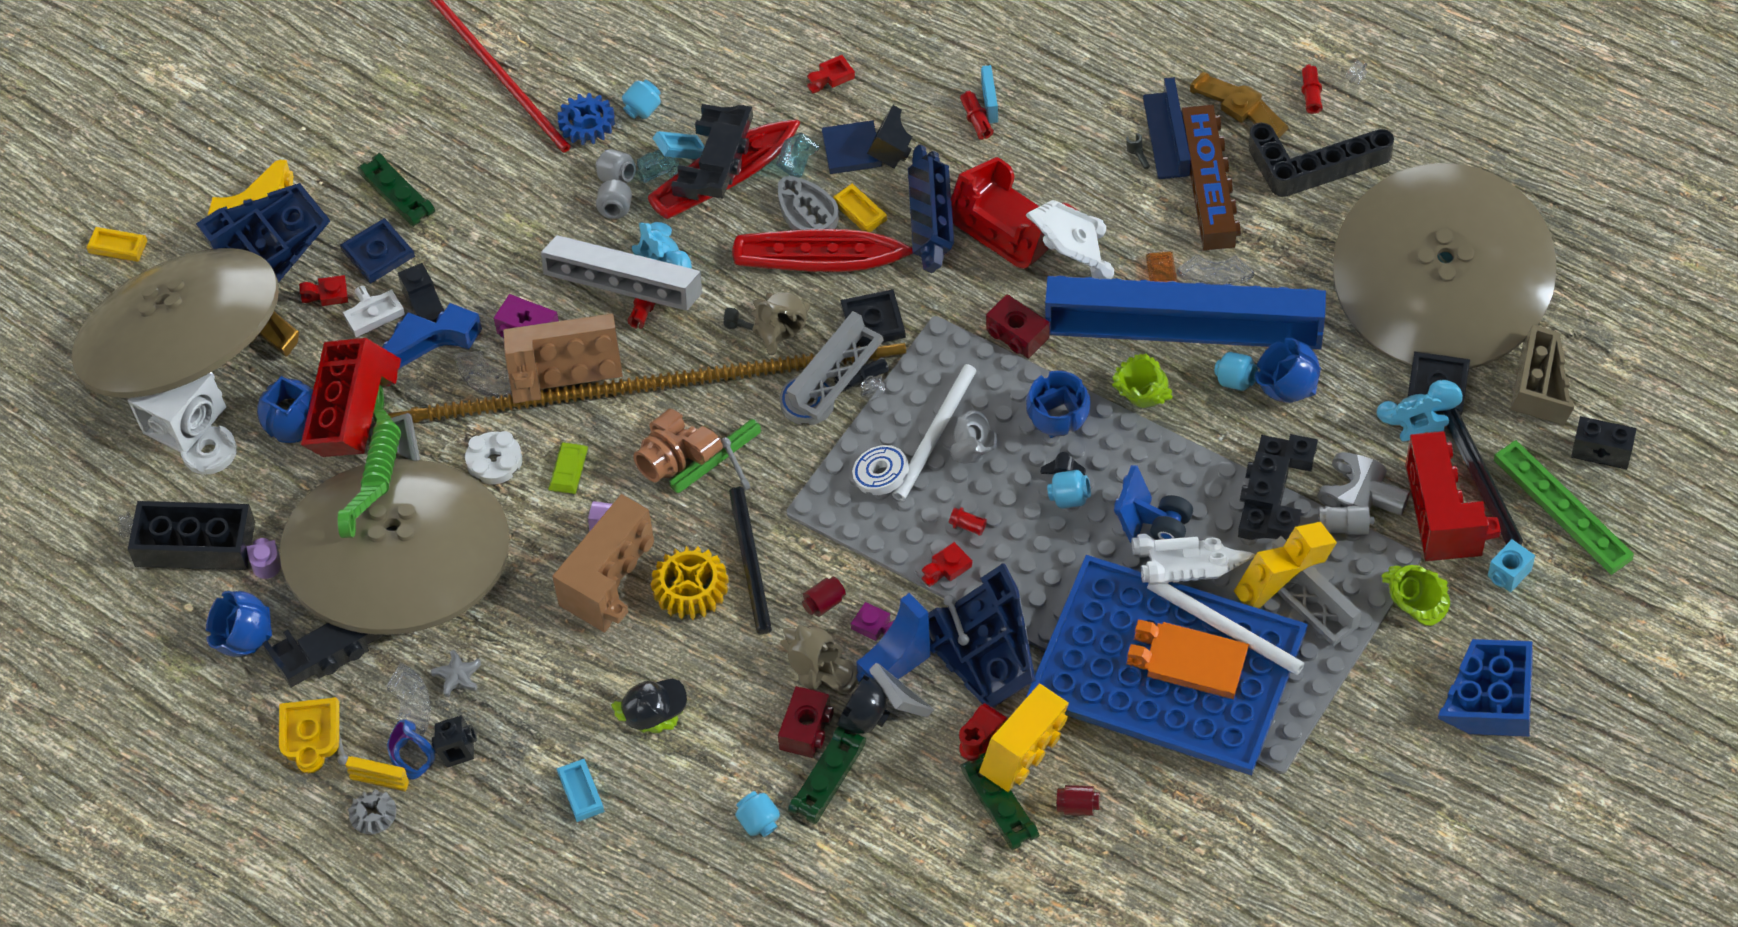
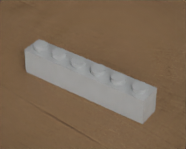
[541,235,702,311]

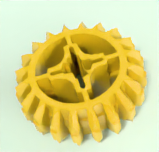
[651,545,729,620]

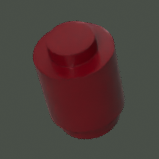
[802,576,846,617]
[1056,785,1100,816]

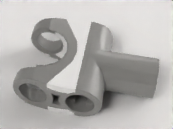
[1317,452,1410,515]

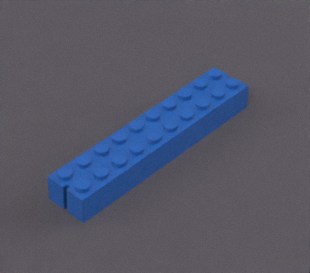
[1045,276,1326,350]

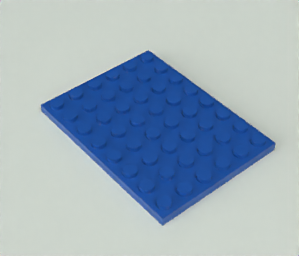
[1026,555,1308,776]

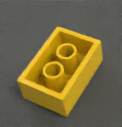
[979,683,1069,792]

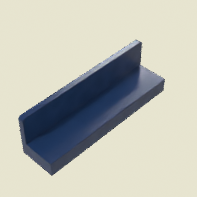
[1143,77,1191,179]

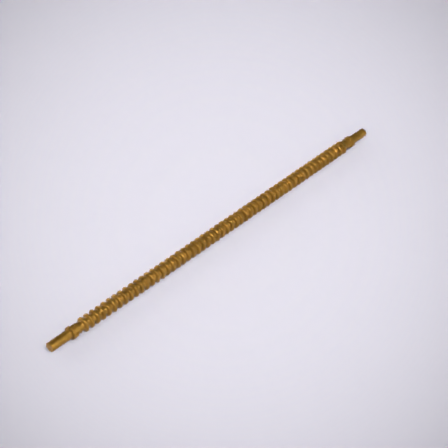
[387,343,906,424]

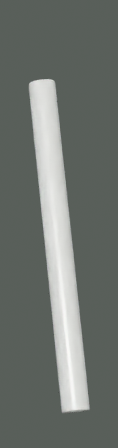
[892,364,976,502]
[1147,583,1304,675]

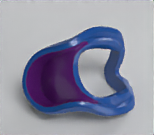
[387,719,436,780]

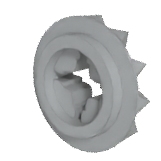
[348,789,397,834]

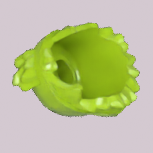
[1112,353,1173,408]
[1381,565,1450,626]

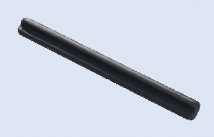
[1444,408,1523,546]
[729,486,772,635]

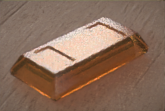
[1146,251,1178,283]

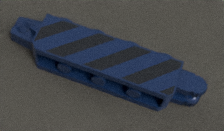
[908,144,954,274]

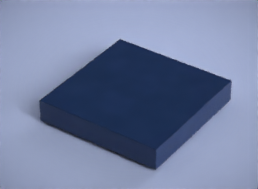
[822,120,882,174]
[340,218,415,284]

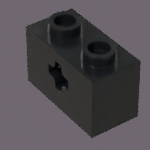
[1571,416,1637,470]

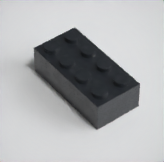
[128,501,256,570]

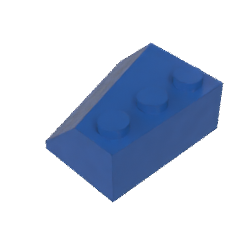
[1438,639,1533,737]

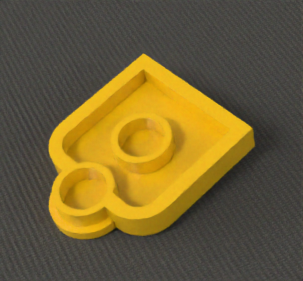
[279,697,339,773]

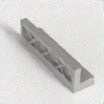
[787,311,884,420]
[1272,536,1361,647]

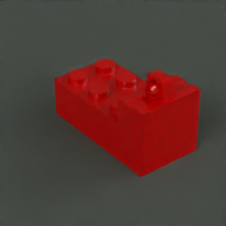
[301,338,401,457]
[1405,431,1501,562]

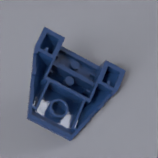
[196,183,330,283]
[928,563,1036,708]

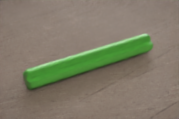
[669,419,761,493]

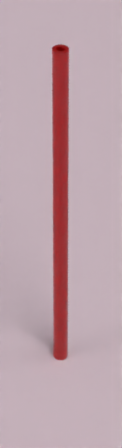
[430,0,571,153]

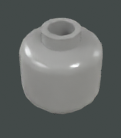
[596,149,636,184]
[596,179,632,219]

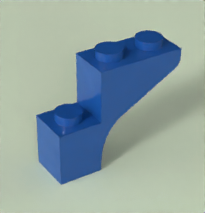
[382,303,482,369]

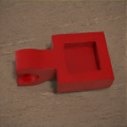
[807,55,855,93]
[299,275,349,306]
[922,542,973,587]

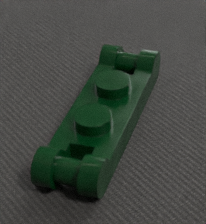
[357,153,435,227]
[788,726,866,824]
[960,752,1040,850]

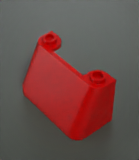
[951,157,1079,268]

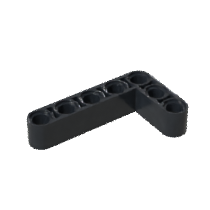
[1248,122,1394,197]

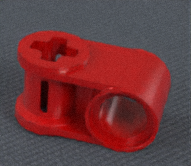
[959,703,1008,761]

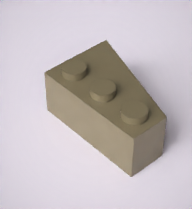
[1510,325,1574,425]

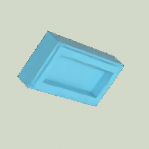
[981,65,998,123]
[653,131,705,159]
[557,759,605,822]

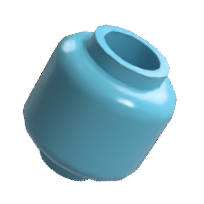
[622,79,661,119]
[1214,352,1258,391]
[1047,470,1091,509]
[735,791,780,837]

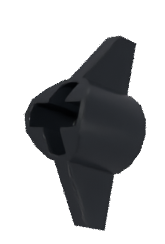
[1040,452,1086,475]

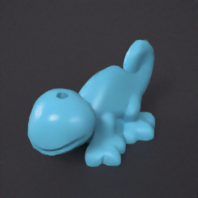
[632,222,692,269]
[1376,380,1463,441]

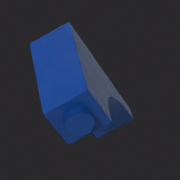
[856,593,930,682]

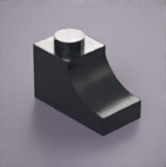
[867,105,913,169]
[397,263,445,323]

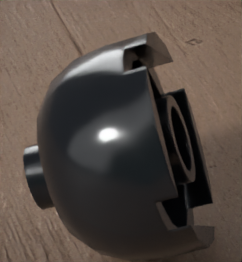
[836,674,891,735]

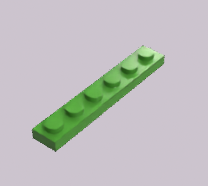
[1493,440,1634,575]

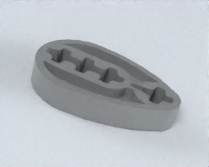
[778,176,839,230]

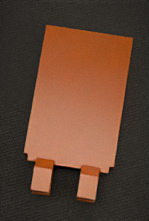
[1127,619,1249,700]

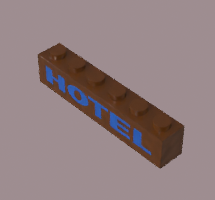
[1181,105,1241,251]

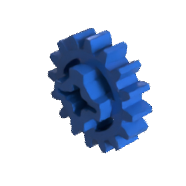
[557,93,615,145]

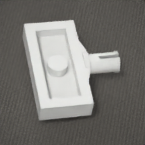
[343,286,405,337]

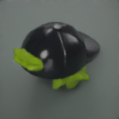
[611,678,687,734]

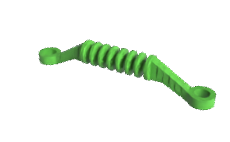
[338,385,401,538]

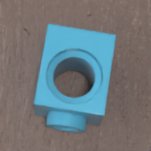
[1488,539,1535,593]

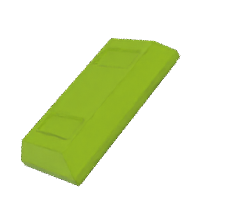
[548,442,588,494]

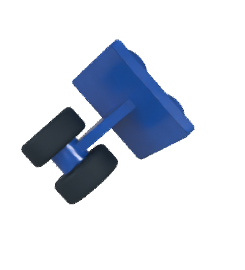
[1114,465,1193,543]

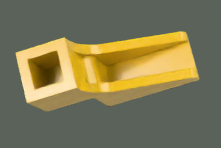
[207,160,293,216]
[1233,522,1337,608]

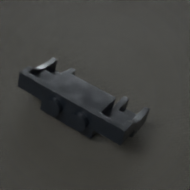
[671,104,753,200]
[1238,434,1318,541]
[263,623,384,688]

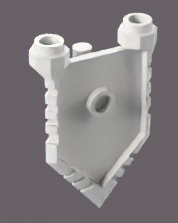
[1026,200,1114,279]
[1131,534,1255,585]

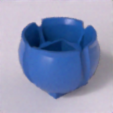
[1255,337,1321,403]
[1026,371,1090,438]
[257,376,313,443]
[206,591,272,657]

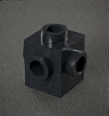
[432,715,477,768]

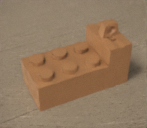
[504,313,623,403]
[552,494,654,633]

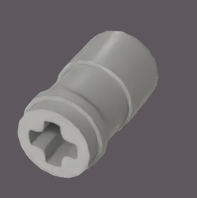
[1318,506,1374,535]

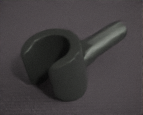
[1126,133,1150,169]
[723,308,754,331]

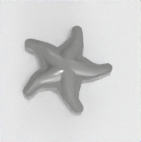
[431,650,481,697]

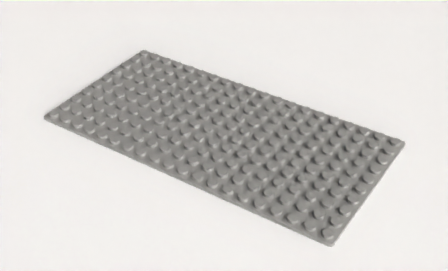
[786,316,1421,774]

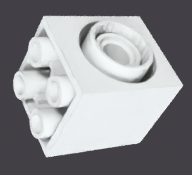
[128,372,226,453]

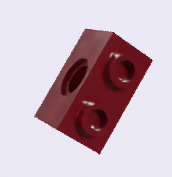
[986,294,1050,359]
[778,686,834,758]

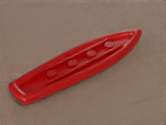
[648,119,800,219]
[732,229,913,272]

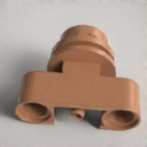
[633,408,723,482]

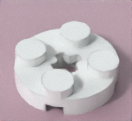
[465,431,522,484]

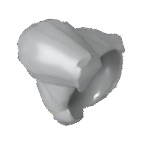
[950,410,997,464]

